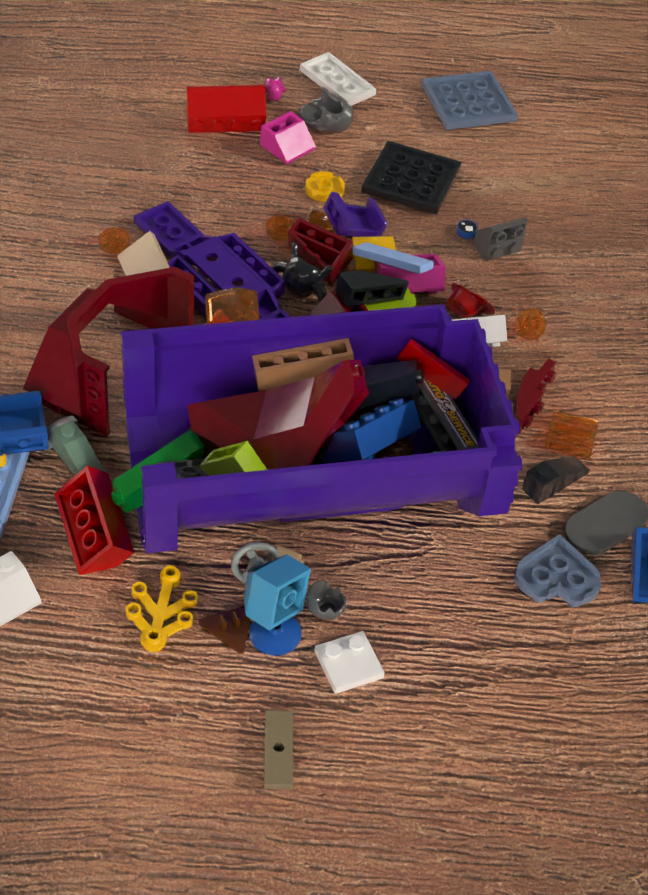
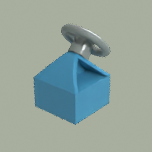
[231,542,311,630]

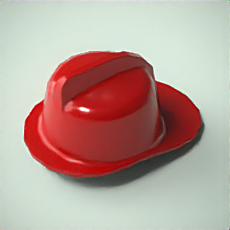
[446,283,495,318]

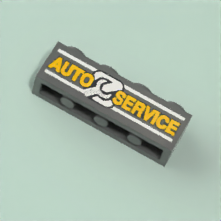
[407,378,478,451]

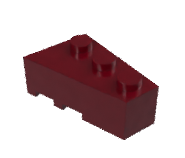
[288,218,353,287]

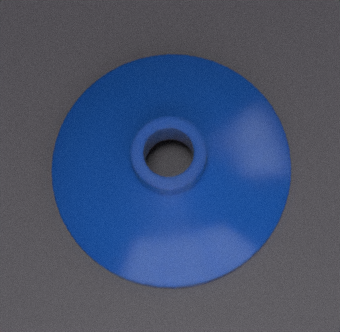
[249,617,302,656]

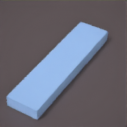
[353,242,433,274]

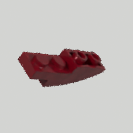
[513,358,556,435]

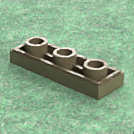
[264,710,293,790]

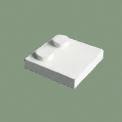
[314,631,385,694]

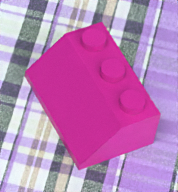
[375,254,446,294]

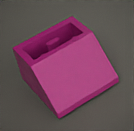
[260,111,316,164]

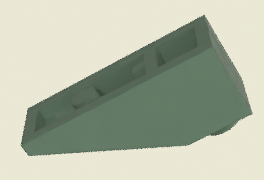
[51,420,105,476]

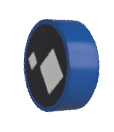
[456,220,478,239]

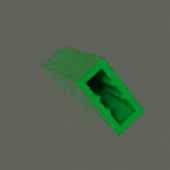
[111,430,205,513]

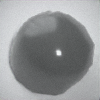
[307,580,346,620]

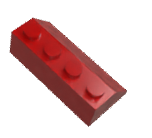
[186,85,266,133]
[54,465,135,575]

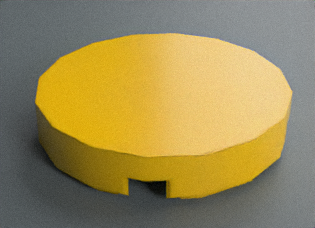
[305,171,345,202]

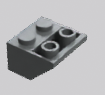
[473,217,528,261]

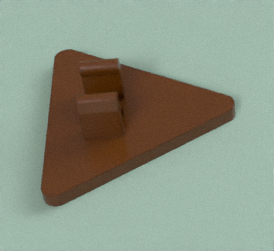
[198,606,250,654]

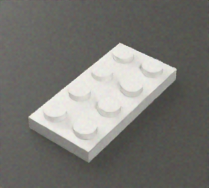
[300,52,376,106]

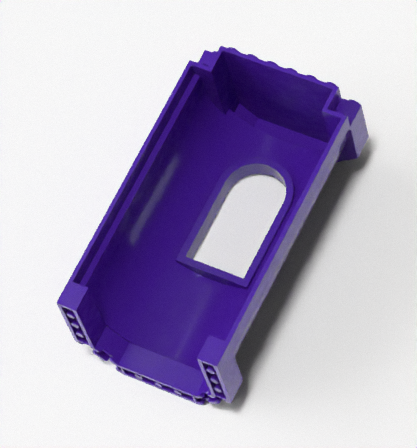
[121,304,522,553]

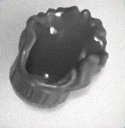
[298,87,354,133]

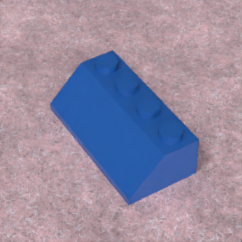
[323,398,421,463]

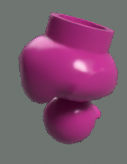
[257,77,286,101]

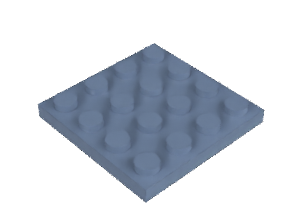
[421,71,518,130]

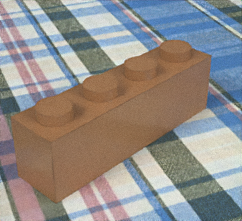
[252,338,354,392]

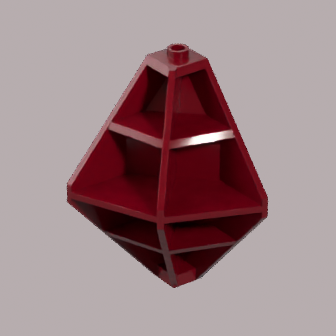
[187,359,369,470]

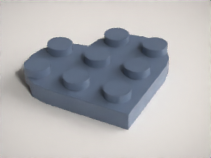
[514,534,601,607]

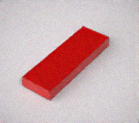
[397,339,470,399]

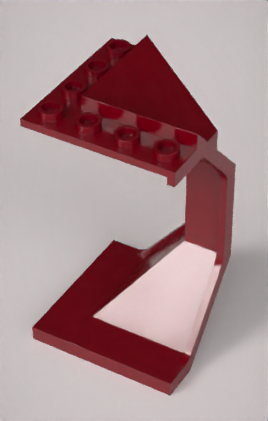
[23,267,194,437]

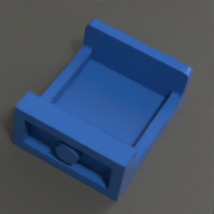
[0,391,49,455]

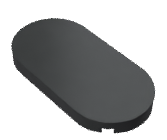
[565,491,648,555]

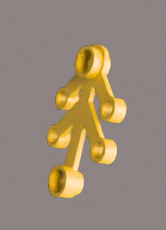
[125,565,198,652]

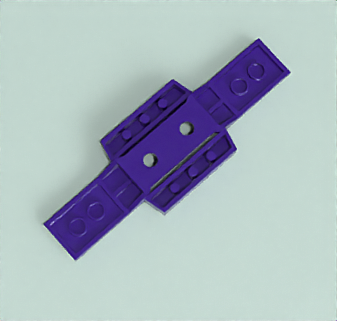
[134,201,290,322]

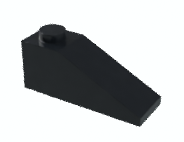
[335,270,409,307]
[522,456,590,504]

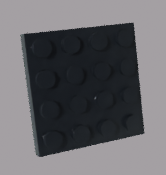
[361,141,462,214]

